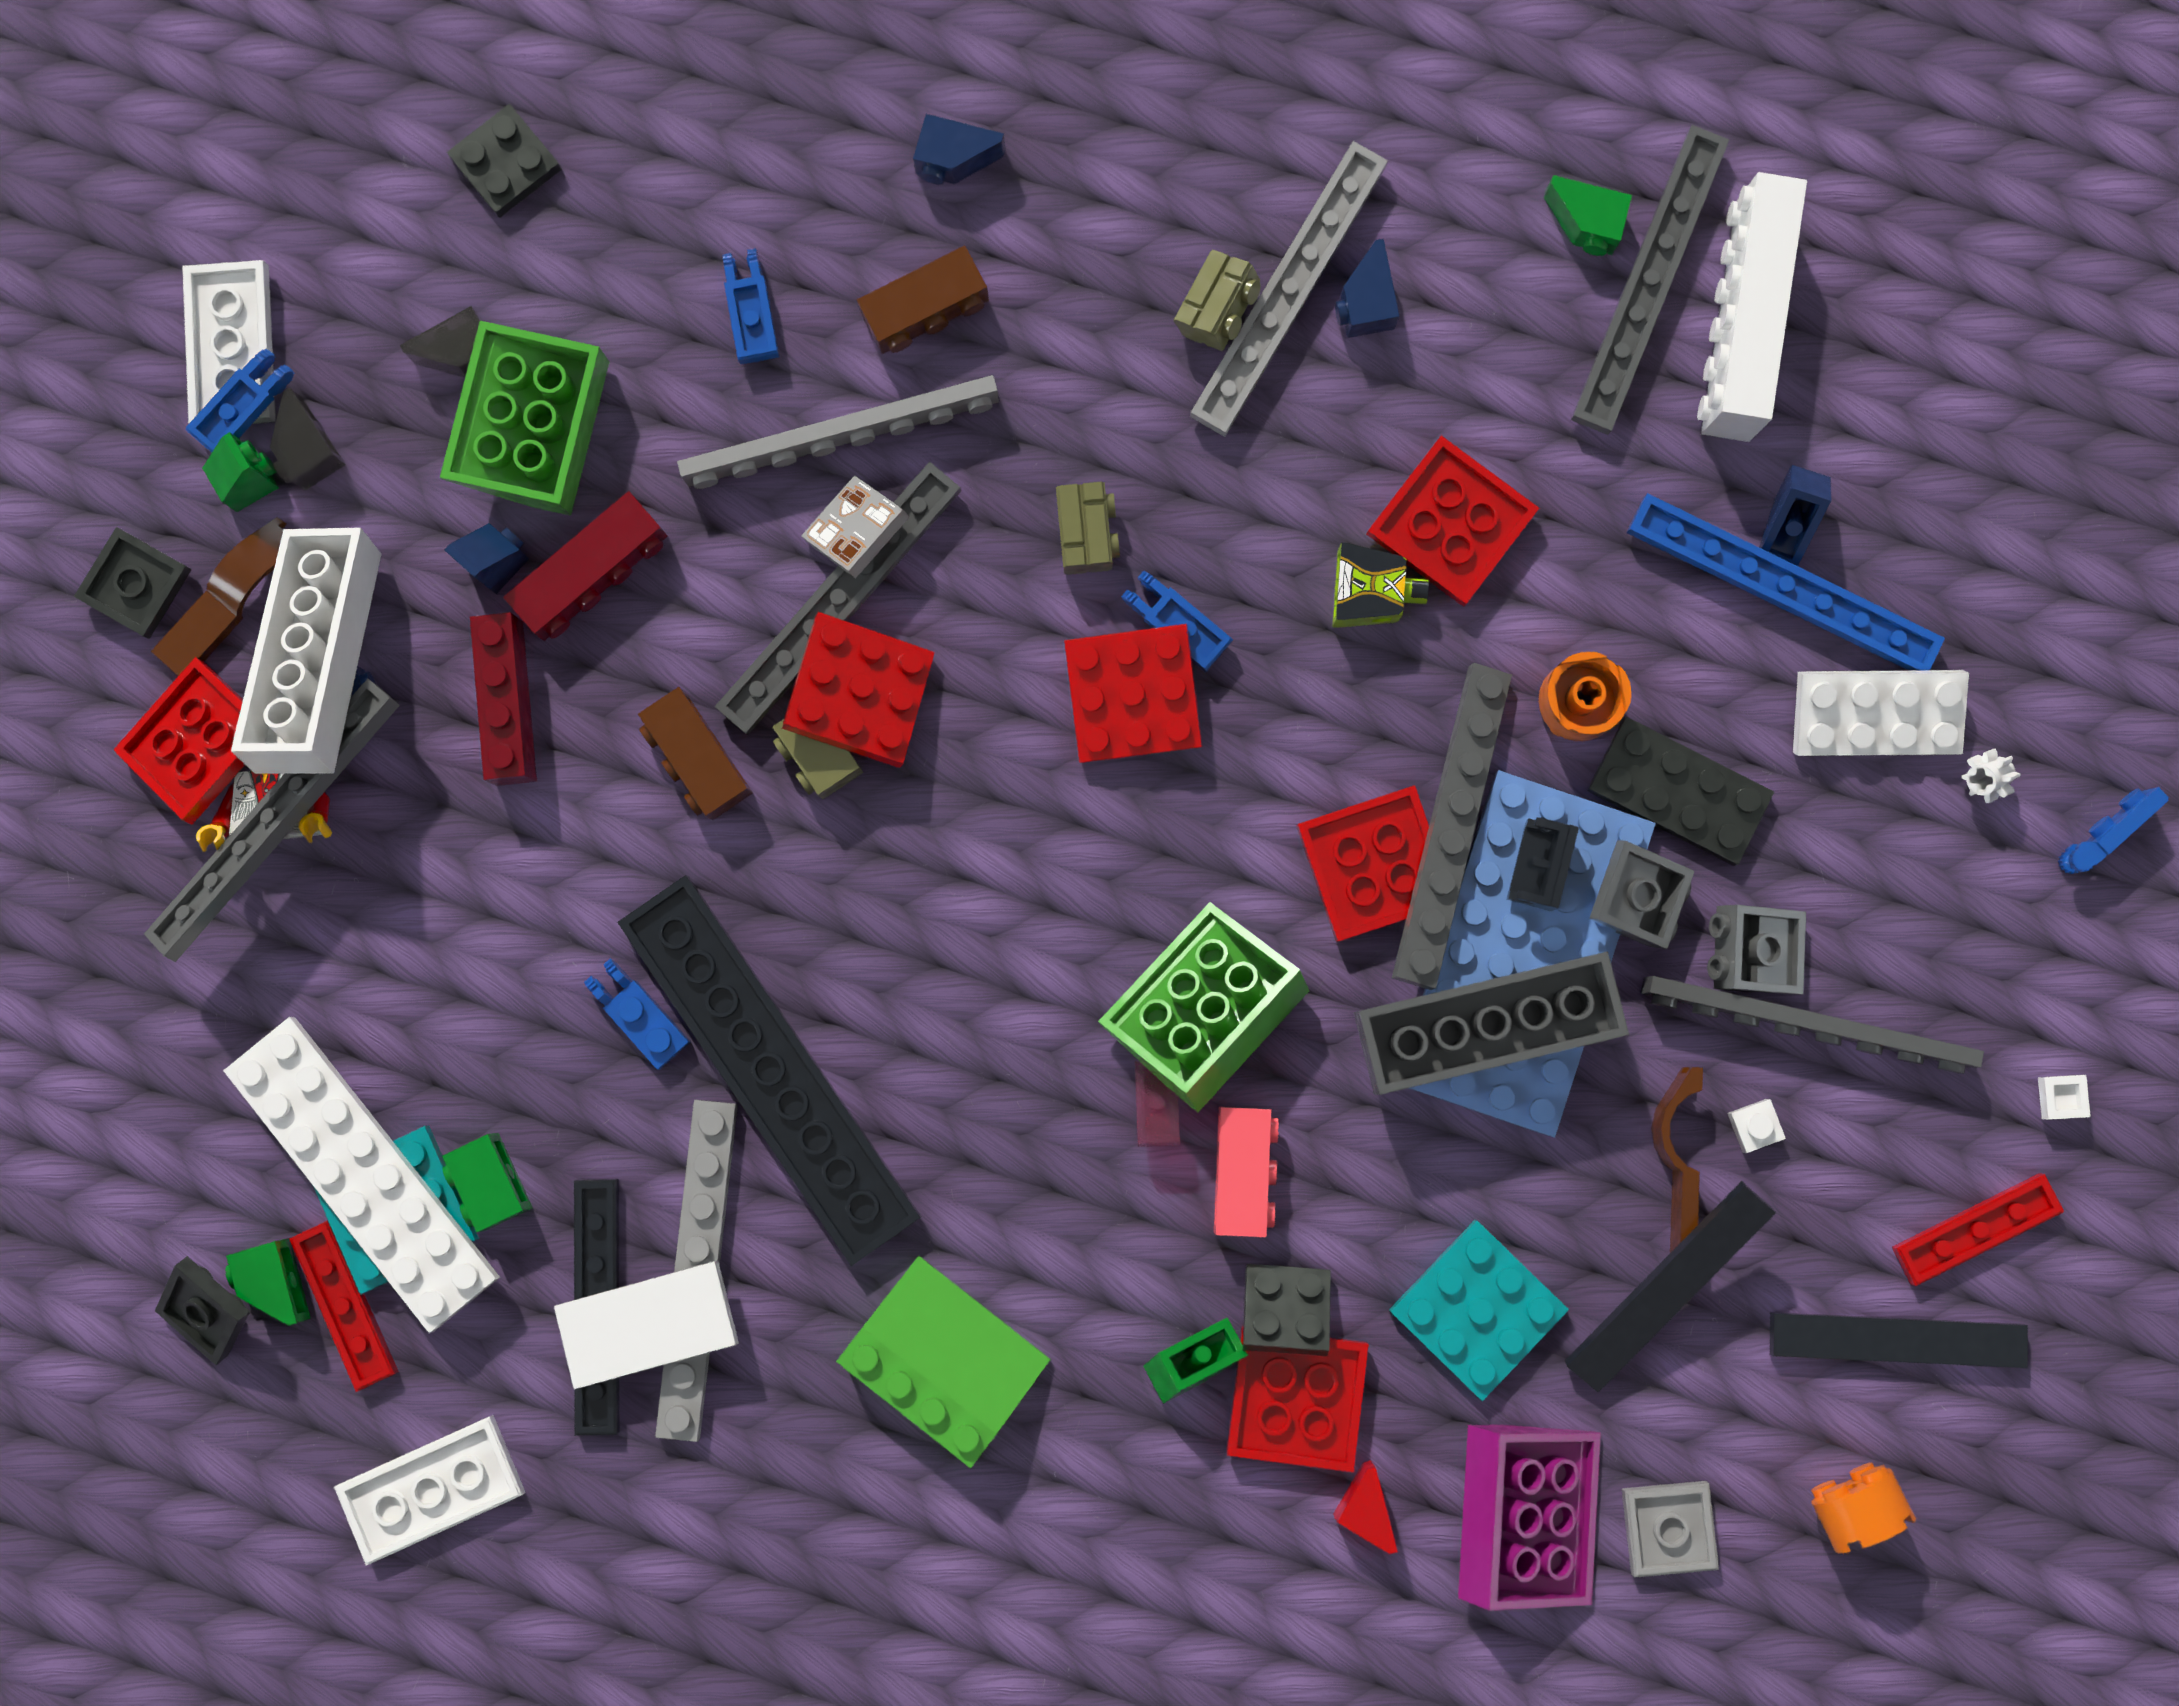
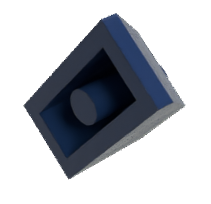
[913,114,1006,185]
[1335,239,1400,338]
[1759,464,1831,566]
[444,523,529,594]

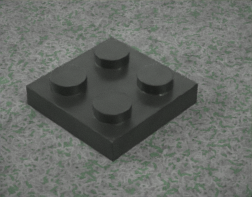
[447,103,562,218]
[74,527,192,639]
[155,1256,250,1365]
[1243,1264,1331,1356]

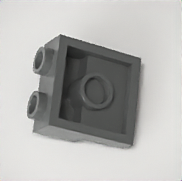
[1589,840,1695,949]
[1707,905,1806,995]

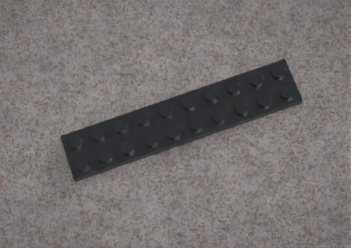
[617,875,922,1266]

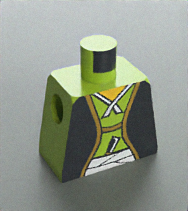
[1332,542,1429,628]

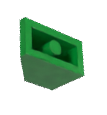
[1544,175,1632,256]
[225,1238,311,1326]
[1143,1317,1248,1404]

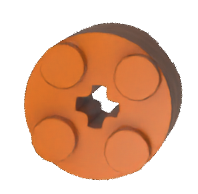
[1539,652,1632,741]
[1811,1463,1916,1553]

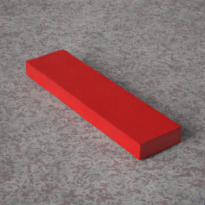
[1892,1173,2064,1286]
[289,1221,399,1392]

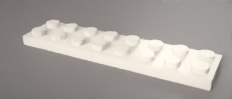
[223,1017,500,1333]

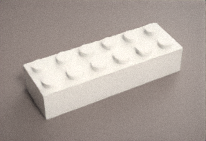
[1697,172,1807,442]
[231,528,382,774]

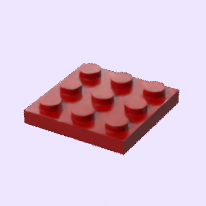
[1366,435,1539,607]
[781,612,935,768]
[1064,624,1203,763]
[114,657,245,825]
[1296,785,1429,943]
[1226,1326,1369,1472]

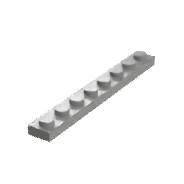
[1190,141,1388,437]
[677,375,999,489]
[655,1100,738,1442]

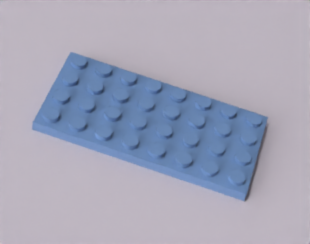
[1409,770,1656,1138]

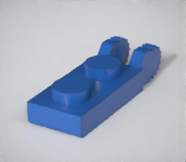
[722,248,780,365]
[185,349,294,452]
[1121,571,1233,673]
[2058,787,2169,874]
[584,958,691,1070]

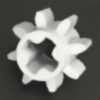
[1962,749,2020,803]

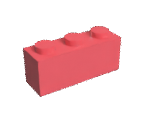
[1214,1107,1278,1237]

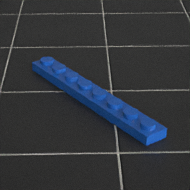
[1626,493,1945,671]

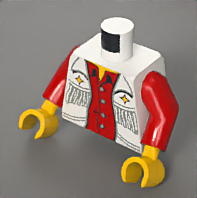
[196,771,332,852]

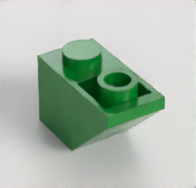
[202,432,279,512]

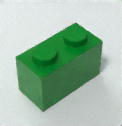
[442,1133,533,1233]

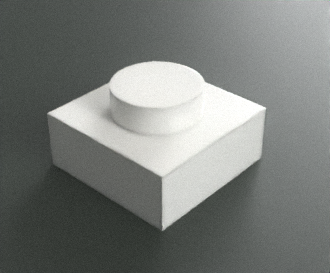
[2038,1075,2090,1120]
[1727,1099,1786,1153]

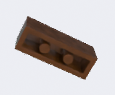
[856,245,989,354]
[638,687,753,820]

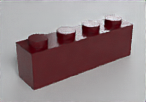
[503,491,668,641]
[470,612,537,786]

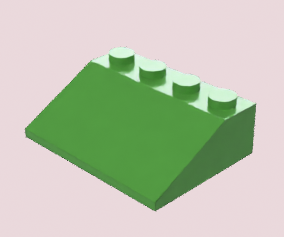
[440,321,610,516]
[1098,902,1309,1112]
[836,1255,1050,1468]

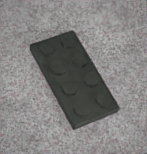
[1587,717,1774,866]

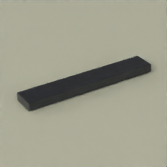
[574,1179,620,1436]
[1565,1181,1776,1392]
[1769,1312,2028,1368]

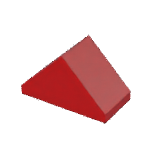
[1333,1460,1398,1554]

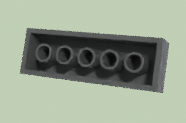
[1353,952,1629,1095]

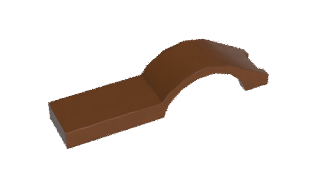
[151,517,287,676]
[1651,1067,1703,1253]

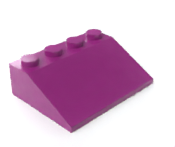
[1458,1425,1601,1611]

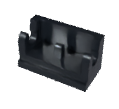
[1506,817,1579,911]

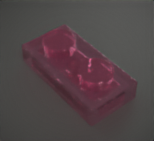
[1135,1061,1180,1147]

